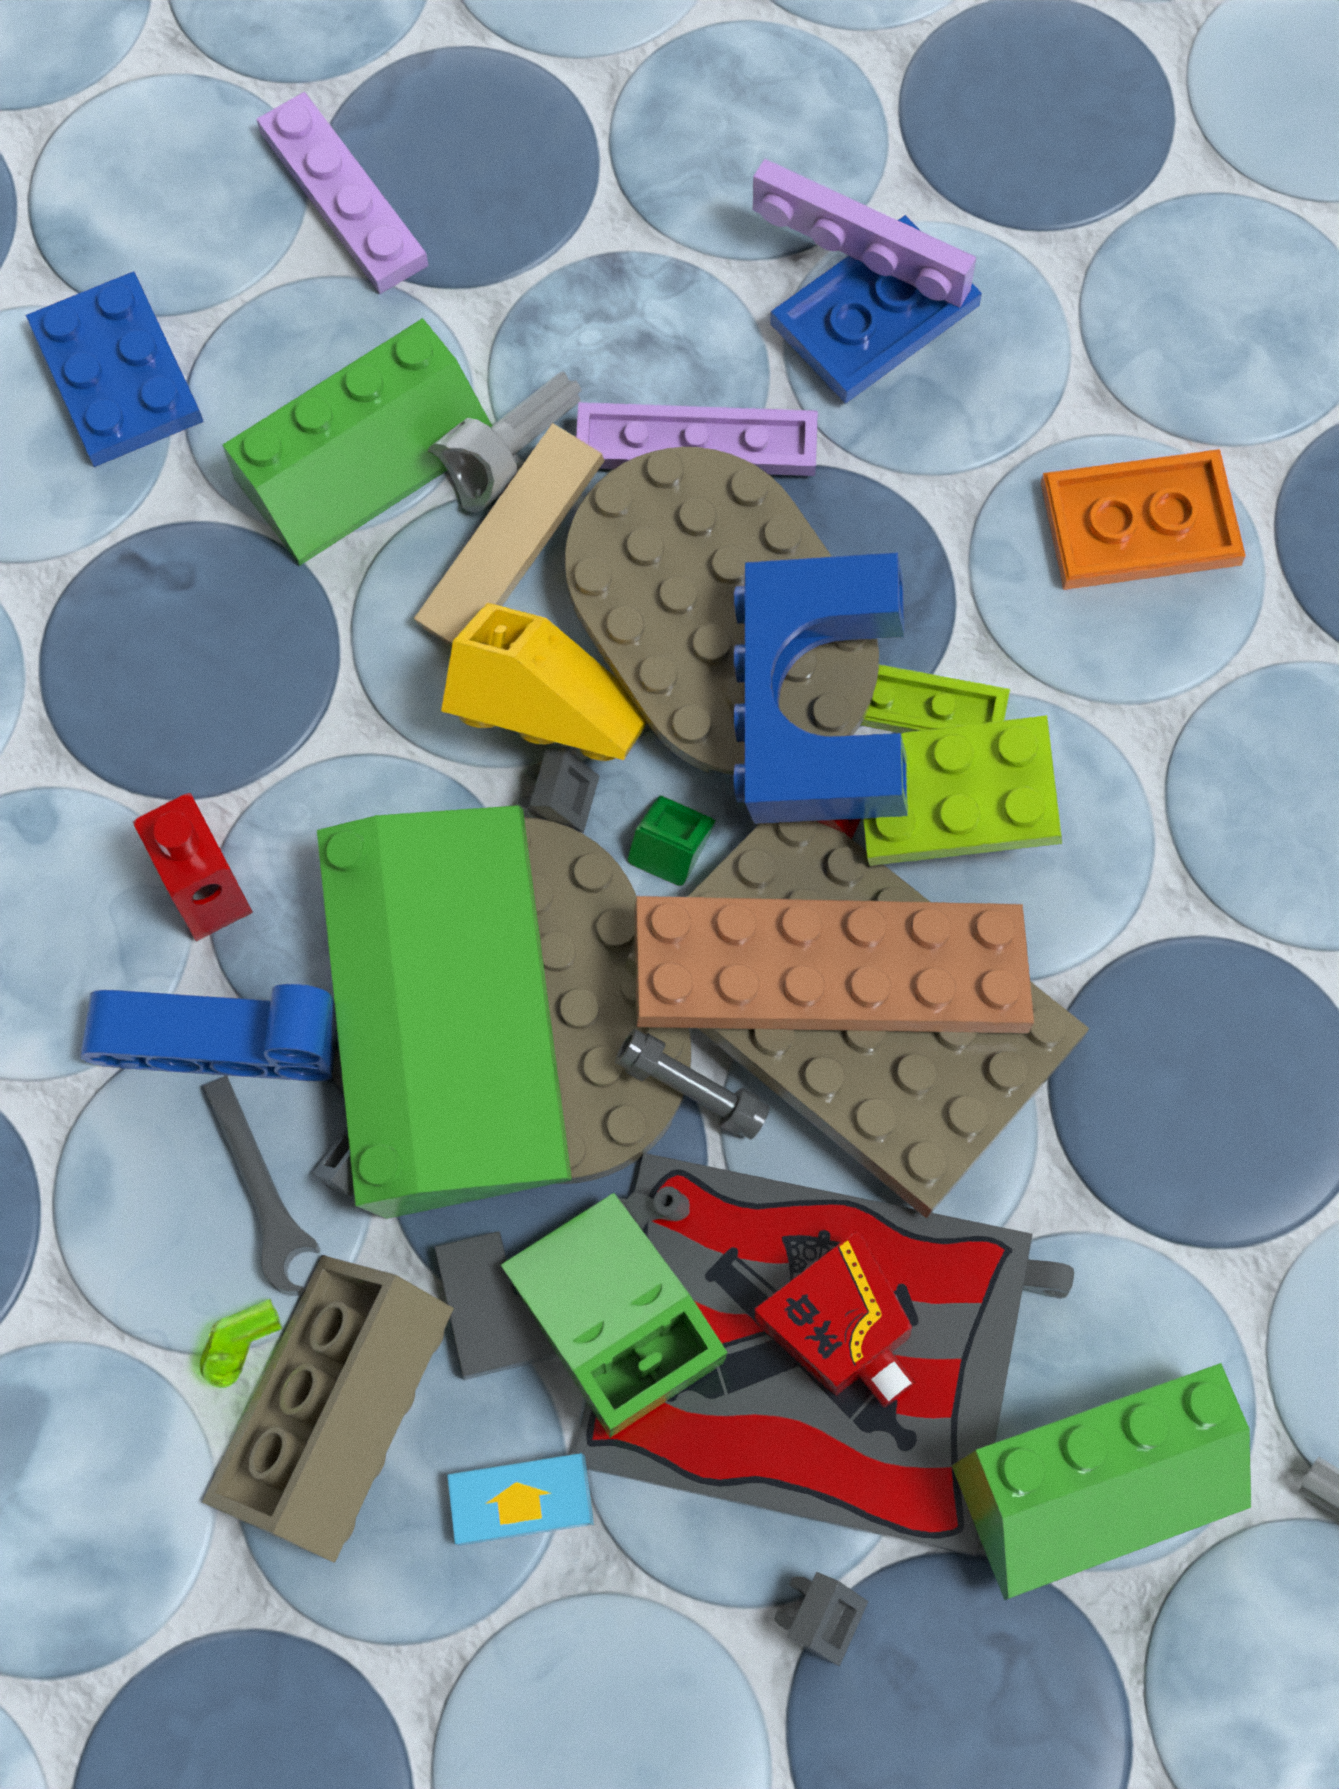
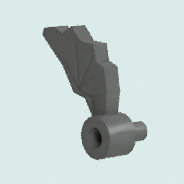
[618,1187,690,1230]

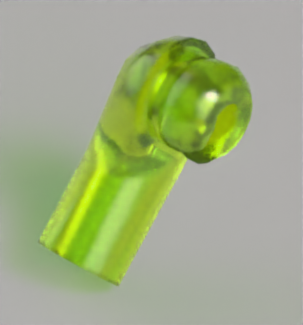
[199,1298,283,1388]

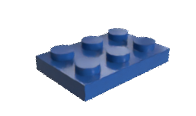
[770,215,982,404]
[26,271,204,467]

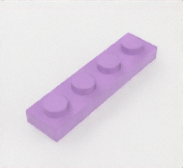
[256,92,429,294]
[752,159,976,308]
[576,402,818,476]

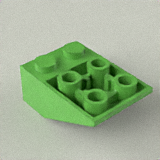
[501,1193,728,1438]

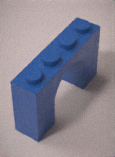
[734,552,908,824]

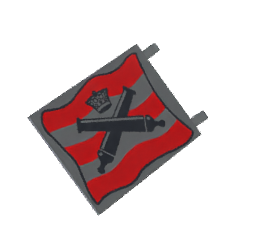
[574,1153,1074,1556]

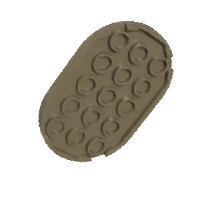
[565,447,879,775]
[524,817,691,1184]

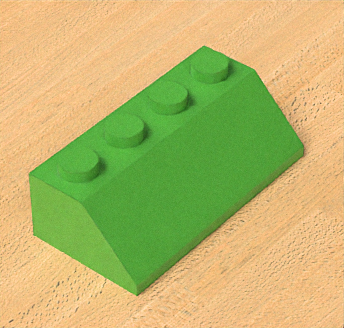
[222,318,492,566]
[952,1363,1251,1600]

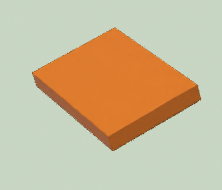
[1041,449,1246,590]

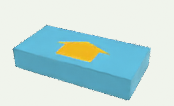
[447,1453,594,1546]

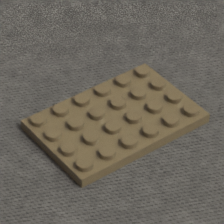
[625,821,1090,1219]

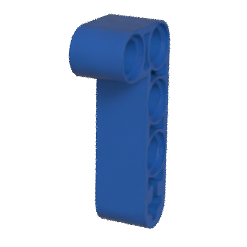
[81,984,337,1081]

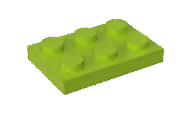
[864,715,1062,866]

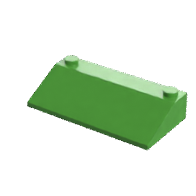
[317,805,572,1219]

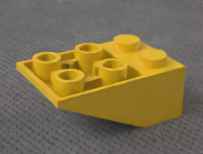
[441,602,647,761]

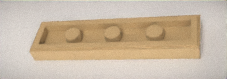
[414,423,604,647]

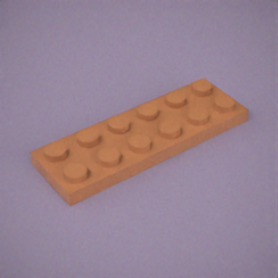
[634,896,1034,1033]

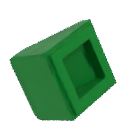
[628,795,716,886]

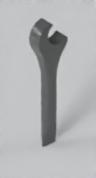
[203,1075,320,1296]

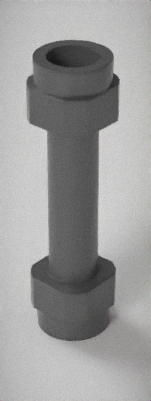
[615,1029,769,1140]

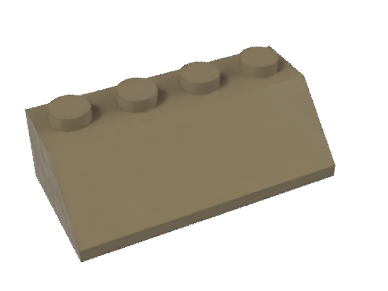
[202,1255,454,1563]

